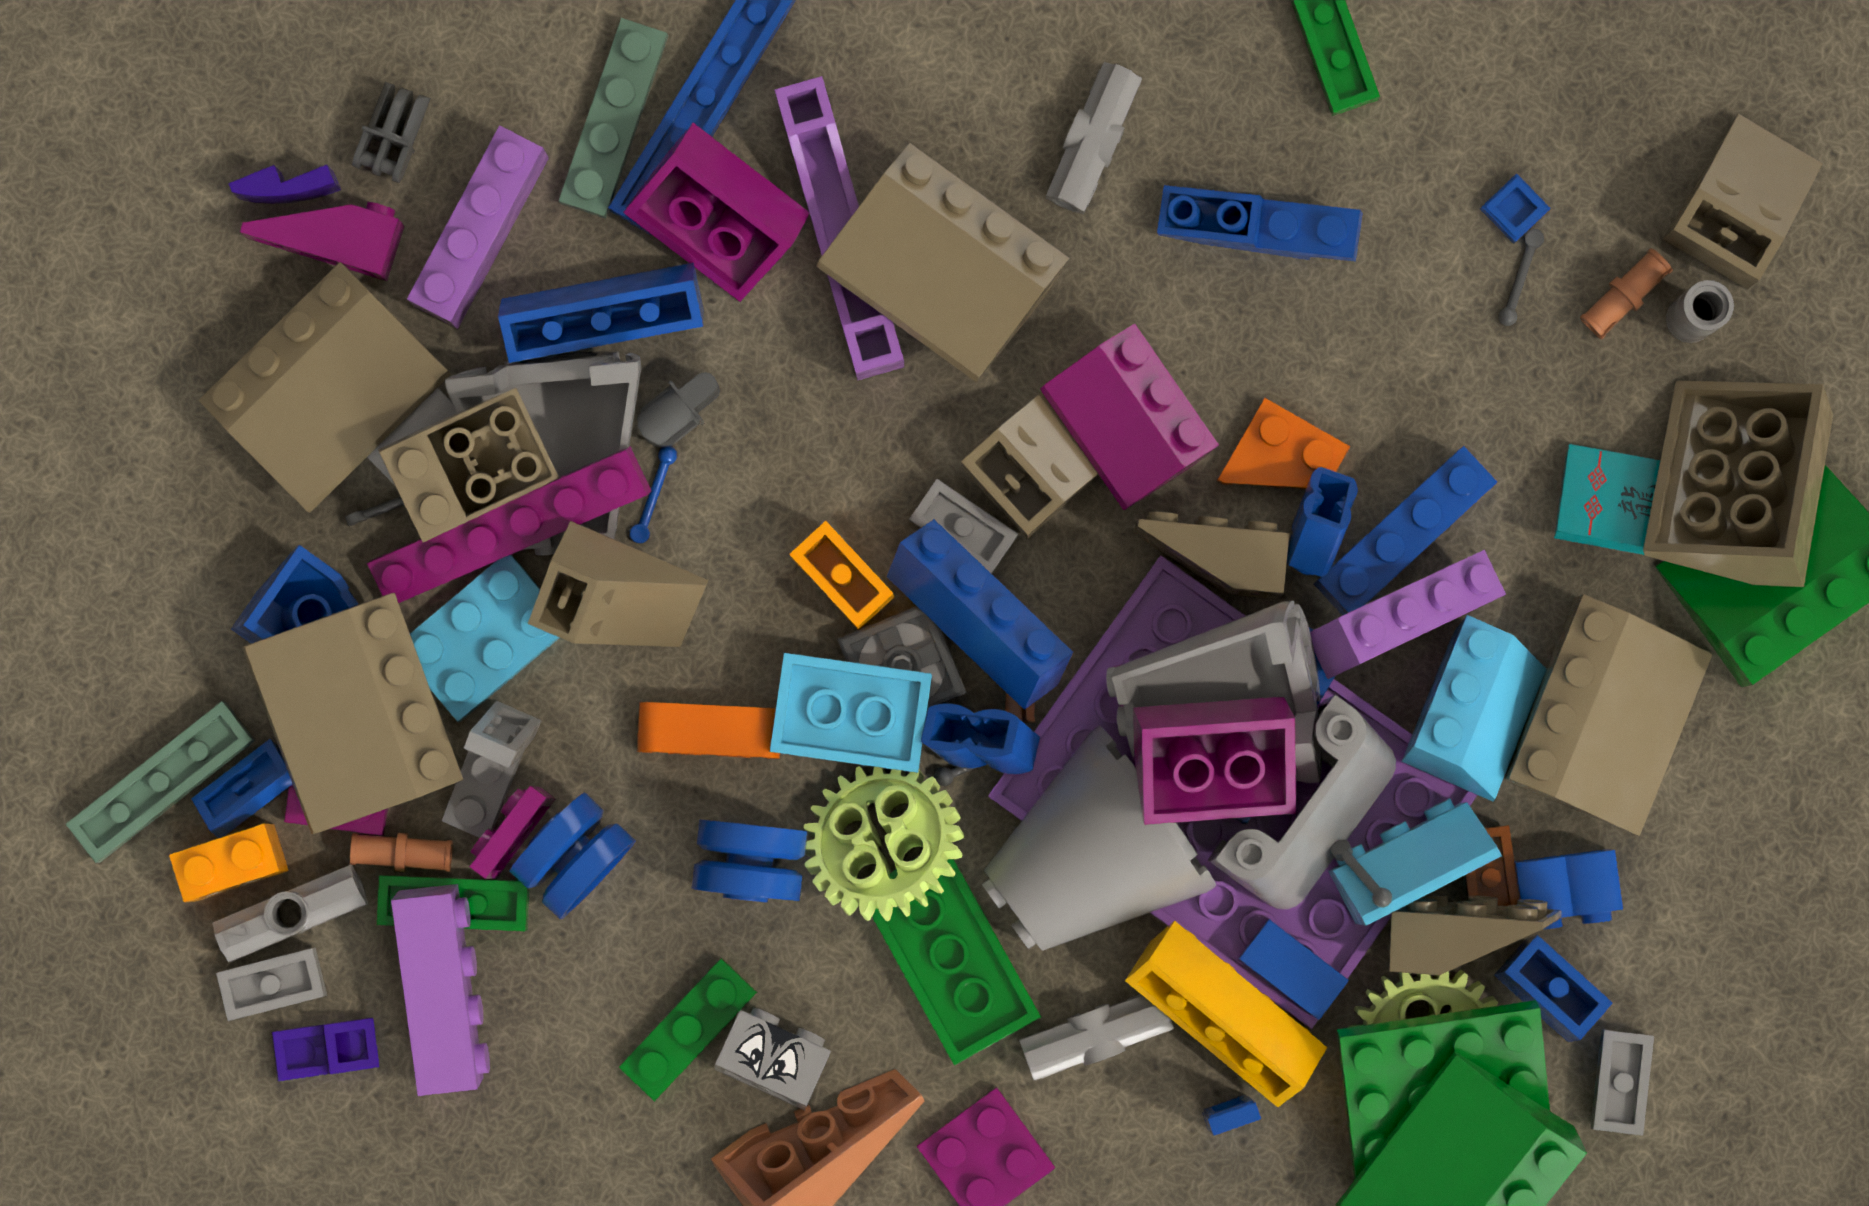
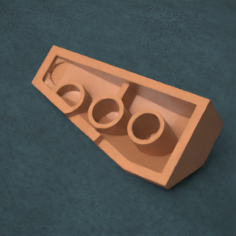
[711,1069,925,1206]

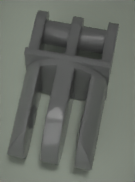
[352,81,431,183]
[637,372,720,448]

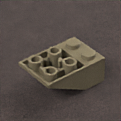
[1663,114,1823,289]
[378,387,559,543]
[961,392,1099,540]
[1134,512,1289,600]
[528,521,708,647]
[1390,892,1562,975]

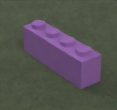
[407,125,549,329]
[1310,550,1506,679]
[391,884,490,1096]

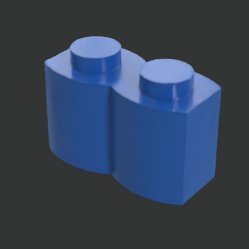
[1287,467,1358,577]
[921,703,1040,774]
[1514,849,1623,930]

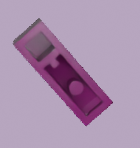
[240,201,405,281]

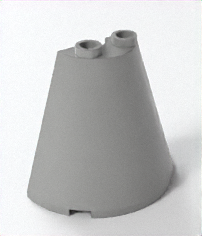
[445,351,641,555]
[1106,601,1322,783]
[982,725,1216,951]

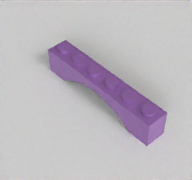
[775,76,905,381]

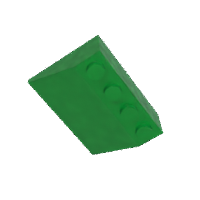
[1655,465,1869,688]
[1335,1051,1587,1206]

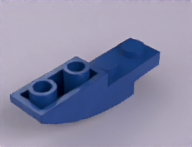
[1157,185,1363,262]

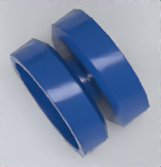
[510,793,636,919]
[692,819,808,902]

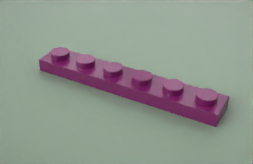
[367,446,651,603]

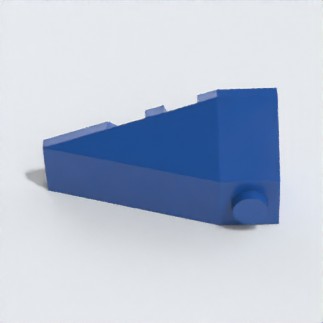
[231,545,359,643]

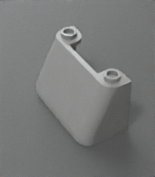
[1207,695,1396,909]

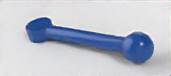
[630,446,677,544]

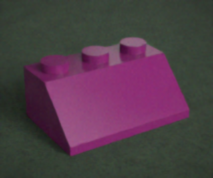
[623,123,810,302]
[1040,324,1219,511]
[1133,697,1296,825]

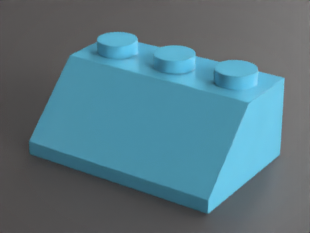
[1401,615,1546,802]
[1328,798,1502,926]

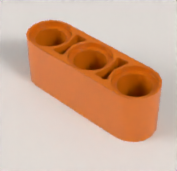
[637,702,780,759]

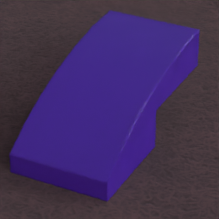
[228,164,341,204]
[271,1018,380,1081]

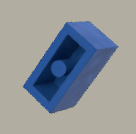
[1494,935,1613,1042]

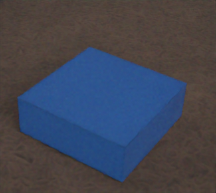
[1480,174,1551,244]

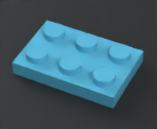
[410,555,560,722]
[770,653,932,773]

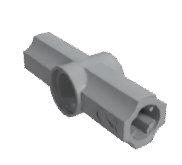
[1046,62,1142,215]
[212,864,368,962]
[1019,994,1174,1080]

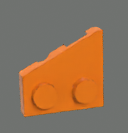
[1217,398,1350,489]

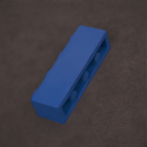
[498,263,704,363]
[1313,446,1497,616]
[887,519,1073,710]

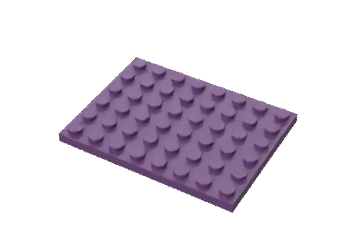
[988,555,1477,1029]

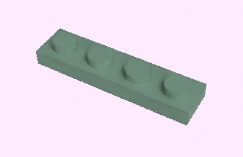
[559,18,668,219]
[66,701,256,863]

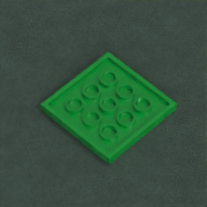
[1337,1000,1550,1180]

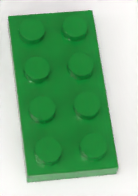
[872,859,1041,1066]

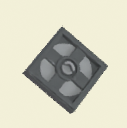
[837,606,966,709]

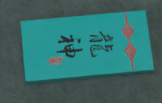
[1554,444,1661,555]

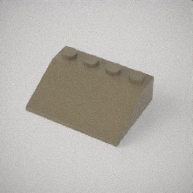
[816,143,1069,383]
[198,262,451,513]
[1643,381,1833,587]
[242,593,463,835]
[1503,594,1713,836]

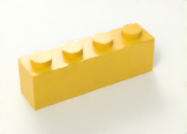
[1125,921,1328,1107]

